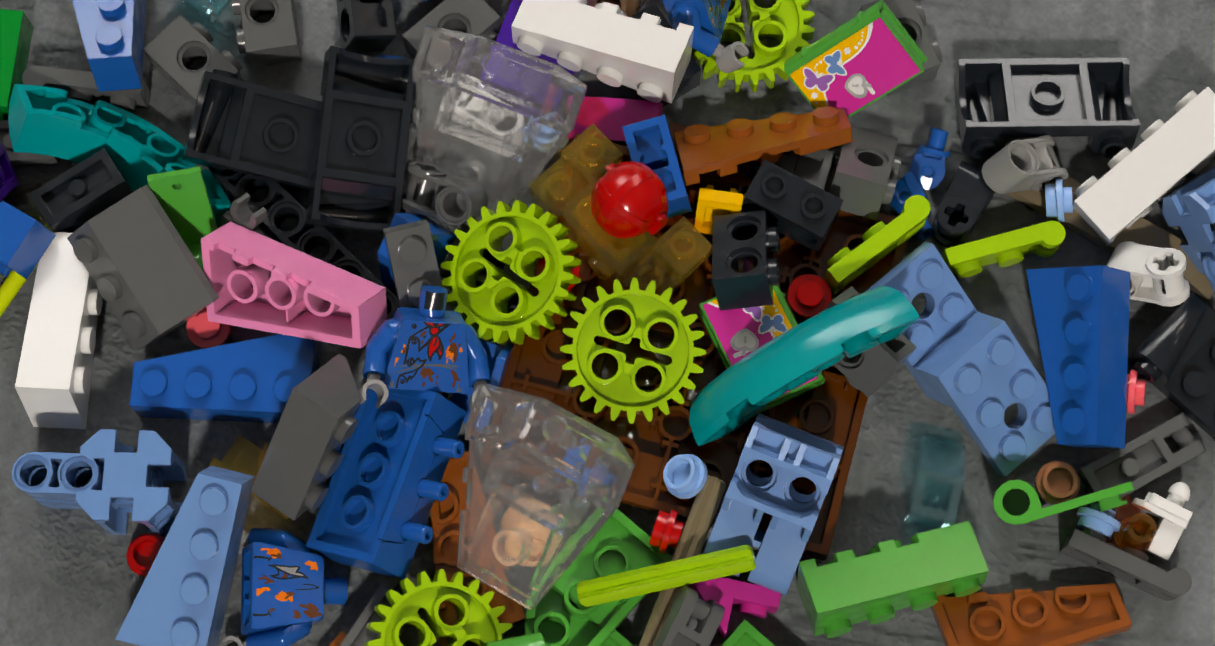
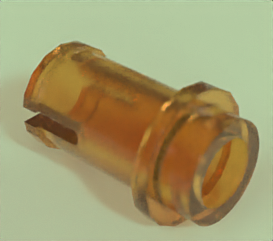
[1114,513,1157,551]

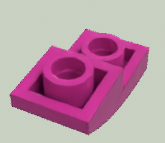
[568,96,663,146]

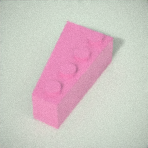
[201,221,387,349]

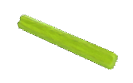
[577,544,756,607]

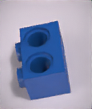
[622,114,692,218]

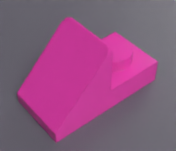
[689,577,781,639]

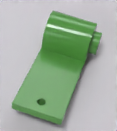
[147,166,218,272]
[993,480,1134,525]

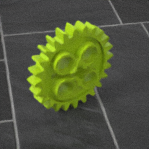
[691,0,815,92]
[440,200,582,345]
[560,277,706,424]
[364,569,512,646]

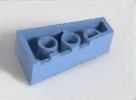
[115,466,255,646]

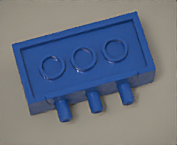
[306,389,467,580]

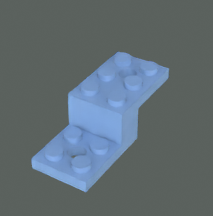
[865,242,1055,477]

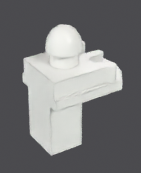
[1132,482,1193,561]

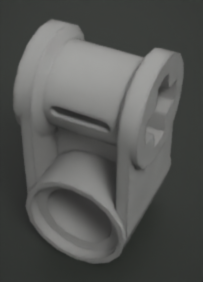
[982,135,1069,194]

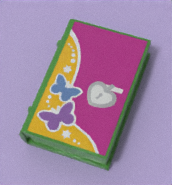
[784,0,927,117]
[698,285,826,415]

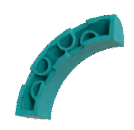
[8,84,231,225]
[689,286,920,446]

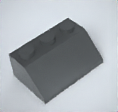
[67,184,220,350]
[250,354,361,521]

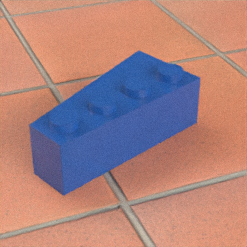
[72,0,146,92]
[1026,265,1131,449]
[130,334,322,423]

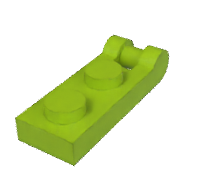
[824,195,931,294]
[941,221,1066,279]

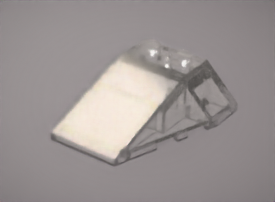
[412,25,587,225]
[457,383,635,610]

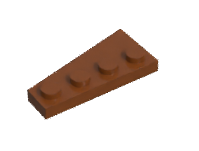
[673,106,852,186]
[430,450,526,646]
[930,583,1132,646]

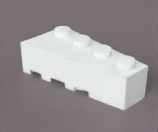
[511,0,694,104]
[1073,87,1215,246]
[15,232,102,429]

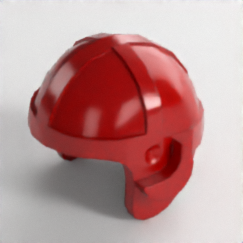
[591,161,668,239]

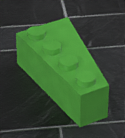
[797,521,989,638]

